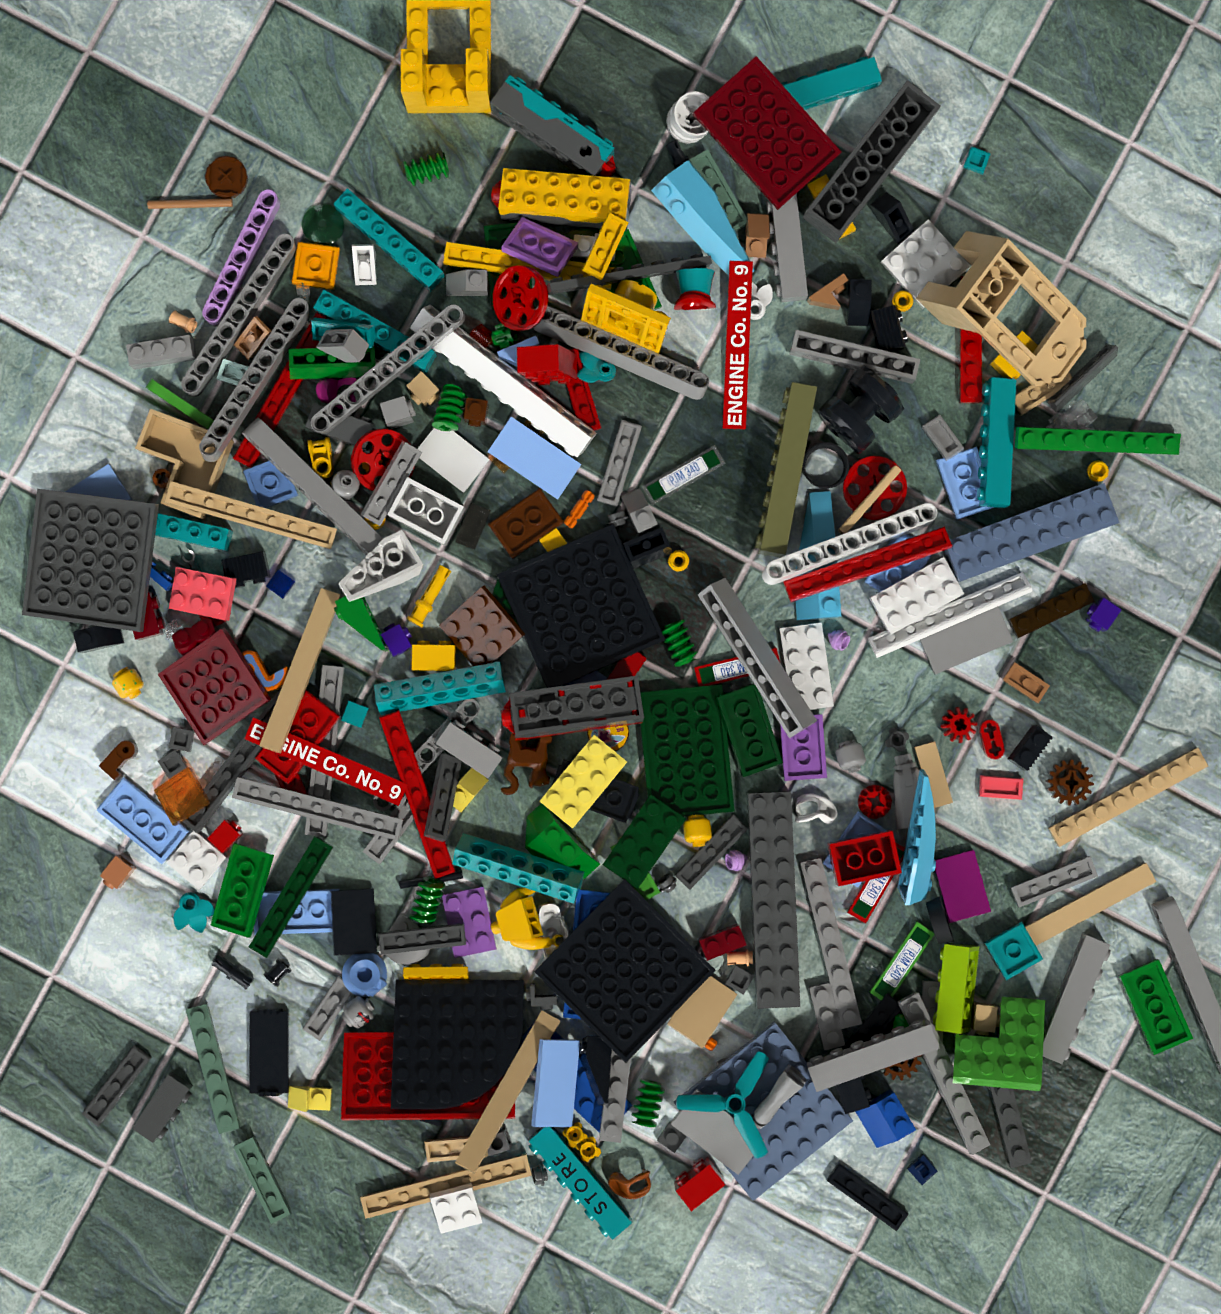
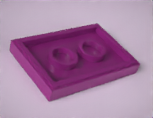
[935,850,991,923]

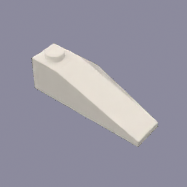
[339,530,423,602]

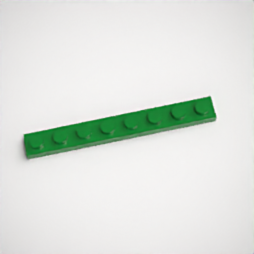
[1015,427,1181,455]

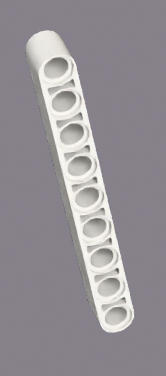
[762,503,938,585]

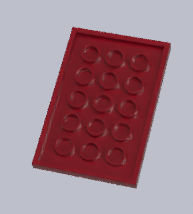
[693,56,841,210]

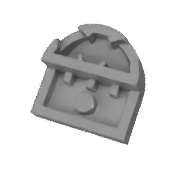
[377,913,430,966]

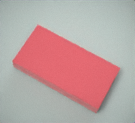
[978,775,1023,800]

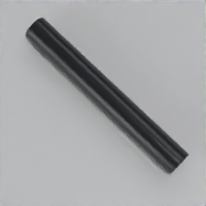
[399,870,463,889]

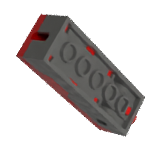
[501,676,644,741]

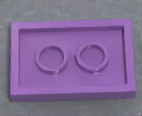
[502,217,578,277]
[780,714,827,781]
[442,886,497,958]

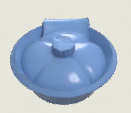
[342,953,387,997]

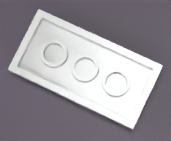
[869,557,964,635]
[779,622,834,710]

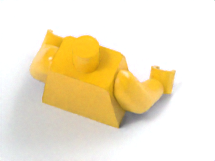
[491,887,563,950]

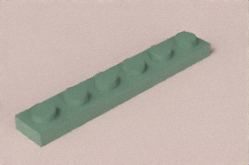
[186,1003,241,1134]

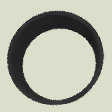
[803,442,849,489]
[926,896,954,944]

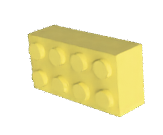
[540,735,627,828]

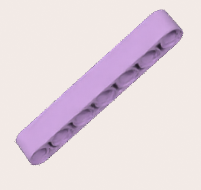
[202,189,280,326]

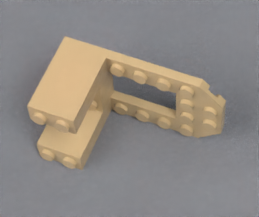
[916,231,1086,386]

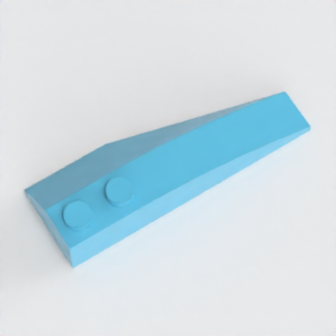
[651,160,755,275]
[795,491,841,620]
[897,769,936,905]

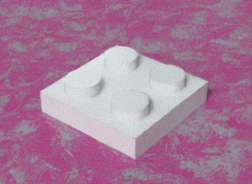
[167,831,227,890]
[430,1183,482,1234]

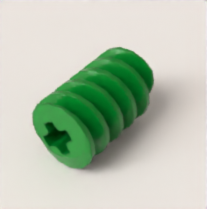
[403,152,449,186]
[432,384,468,431]
[662,619,698,667]
[409,876,445,924]
[632,1079,665,1127]

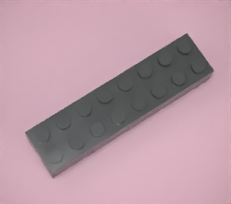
[803,80,941,243]

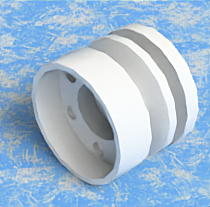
[666,91,710,144]

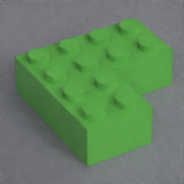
[953,996,1045,1091]

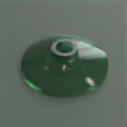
[302,204,344,246]

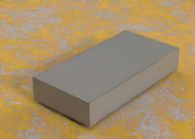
[922,415,964,461]

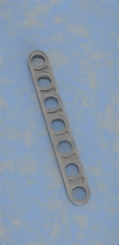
[373,699,480,811]

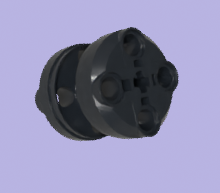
[818,365,904,454]

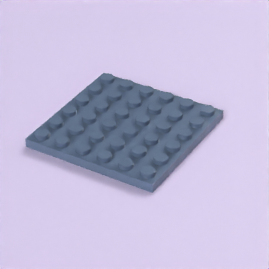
[674,1021,853,1201]

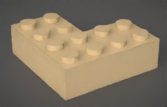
[135,409,234,520]

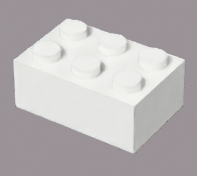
[387,477,465,546]

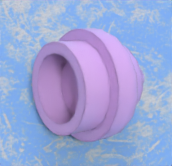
[828,629,850,651]
[725,850,748,871]

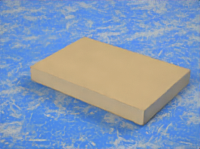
[667,976,737,1048]

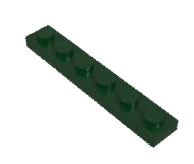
[249,836,334,958]

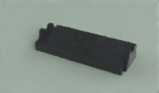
[552,759,640,823]
[249,1009,289,1097]

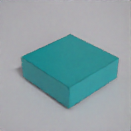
[963,146,991,175]
[341,701,369,728]

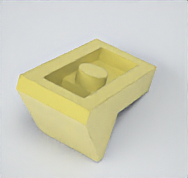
[453,768,489,813]
[288,1086,332,1112]

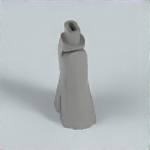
[893,753,937,830]
[751,1064,807,1129]

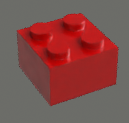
[674,1157,726,1212]

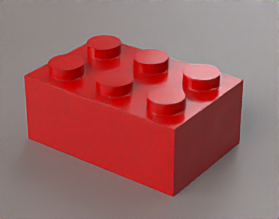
[517,344,577,385]
[827,830,902,887]

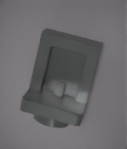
[526,983,557,1010]

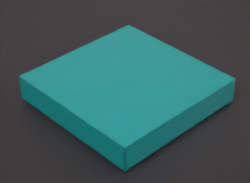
[984,921,1043,980]

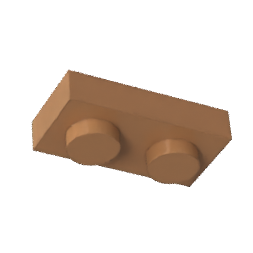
[1002,662,1050,703]

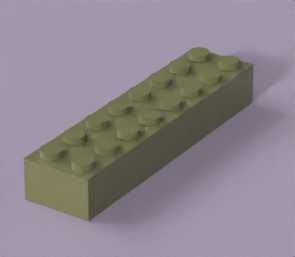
[755,382,817,558]

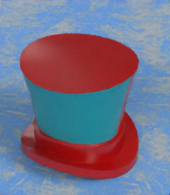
[674,268,716,310]

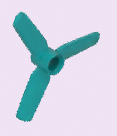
[676,1051,769,1158]

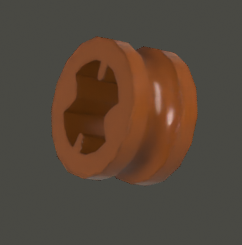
[153,469,171,489]

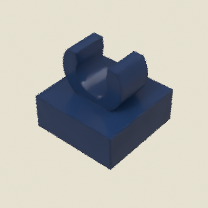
[907,1154,938,1185]

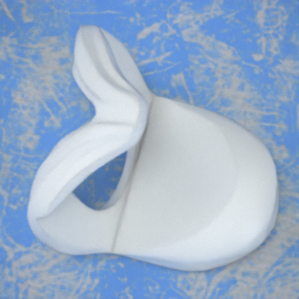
[795,793,837,824]

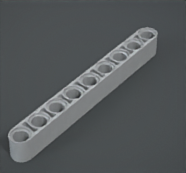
[181,234,297,397]
[199,298,310,462]
[311,305,465,434]
[533,306,709,400]
[242,418,383,555]
[1151,896,1221,1074]

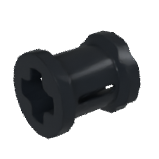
[263,958,292,987]

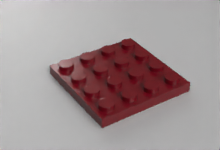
[158,628,271,746]

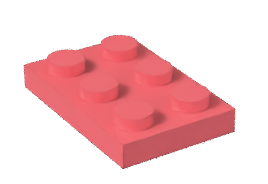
[169,567,236,621]

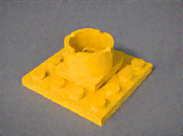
[581,280,671,354]

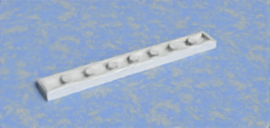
[867,572,1032,658]

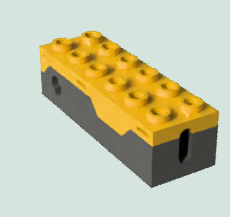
[491,168,632,231]

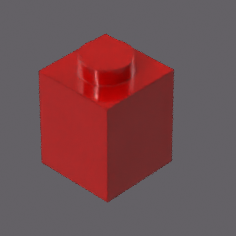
[207,819,243,853]

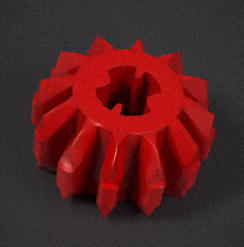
[940,707,977,743]

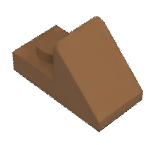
[745,213,770,258]
[807,273,848,310]
[234,316,271,360]

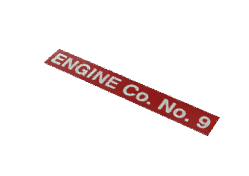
[723,261,753,429]
[244,717,408,806]

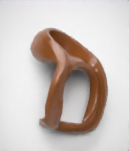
[608,1169,651,1199]

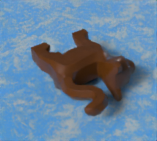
[501,732,553,795]

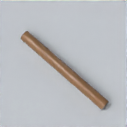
[147,198,233,209]

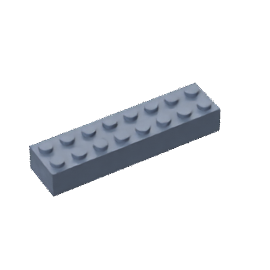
[944,483,1120,583]

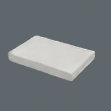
[417,428,490,493]

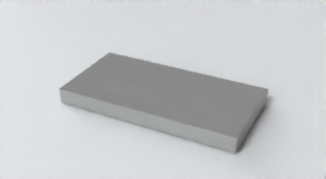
[920,606,1013,675]
[670,1089,765,1175]

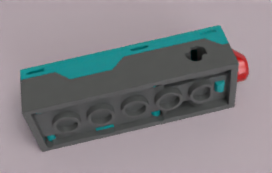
[490,75,616,177]

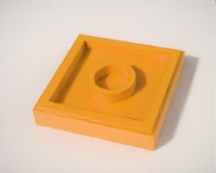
[292,242,340,290]

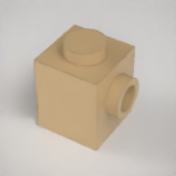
[406,371,441,407]
[971,1002,1000,1035]

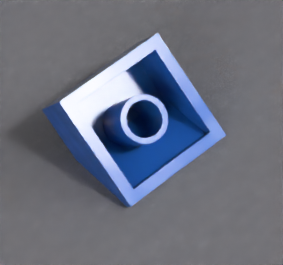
[855,1089,916,1148]

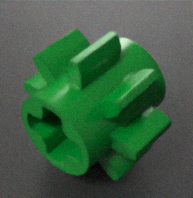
[491,323,518,349]

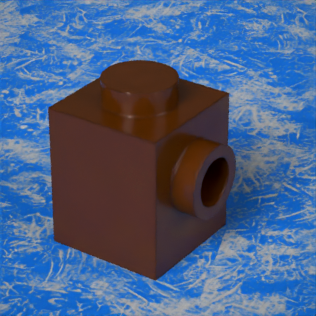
[464,398,489,427]

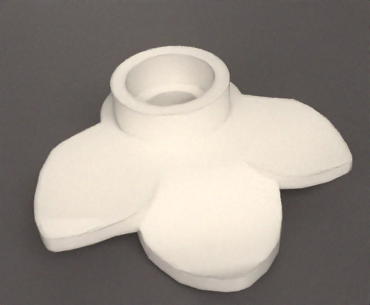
[751,282,773,320]

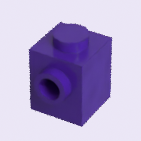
[1085,598,1121,632]
[381,623,412,657]

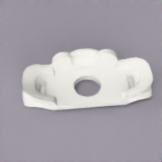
[538,903,570,959]

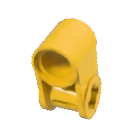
[308,437,334,479]

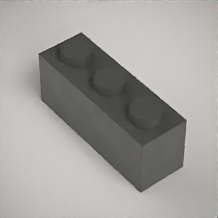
[305,402,376,451]
[132,1072,193,1143]

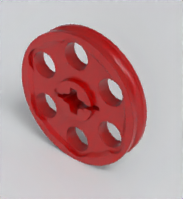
[493,265,548,331]
[351,428,415,491]
[843,456,907,520]

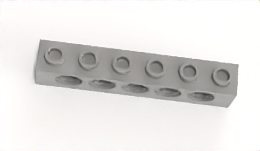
[789,330,920,384]

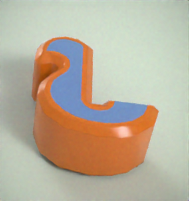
[242,650,290,692]

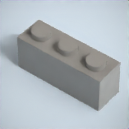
[126,335,197,370]
[434,720,503,778]

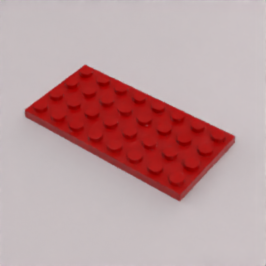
[341,1032,515,1120]

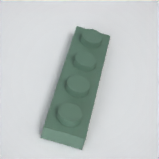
[689,149,747,231]
[233,1136,292,1224]

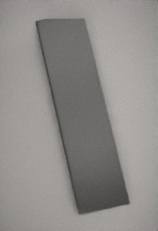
[1047,345,1118,413]

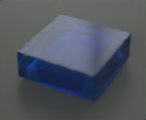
[266,569,296,599]

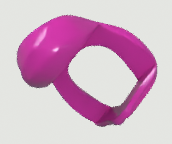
[316,378,358,409]

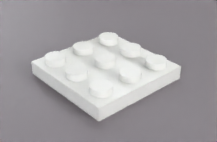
[880,219,970,309]

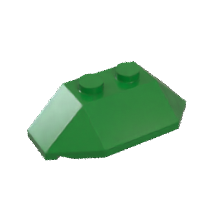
[525,803,601,879]

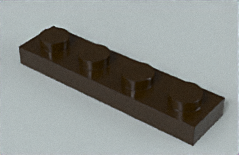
[1008,583,1095,639]

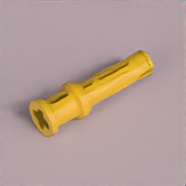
[406,565,452,628]

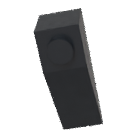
[579,1036,612,1106]

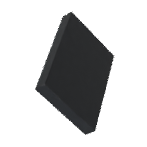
[330,888,377,956]

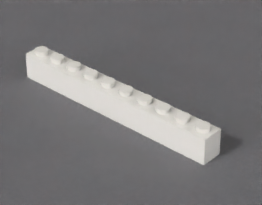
[410,305,597,457]

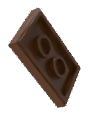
[488,488,564,559]

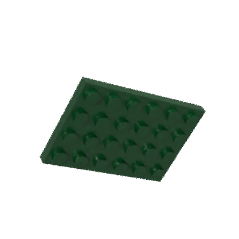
[640,684,735,817]

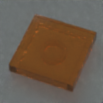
[154,767,210,826]

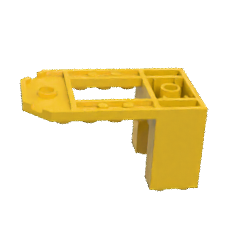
[401,0,492,113]

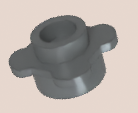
[885,728,909,752]

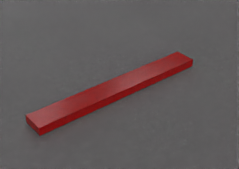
[233,312,330,468]
[783,526,952,603]
[379,710,456,879]

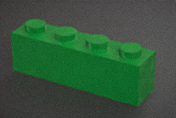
[289,347,375,379]

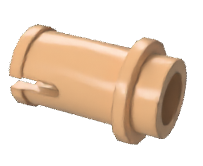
[169,310,198,333]
[727,949,753,966]

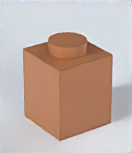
[100,855,137,889]

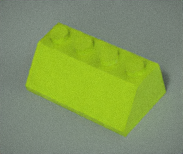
[933,943,980,1034]

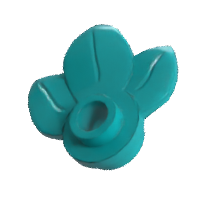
[577,351,616,383]
[173,892,215,933]

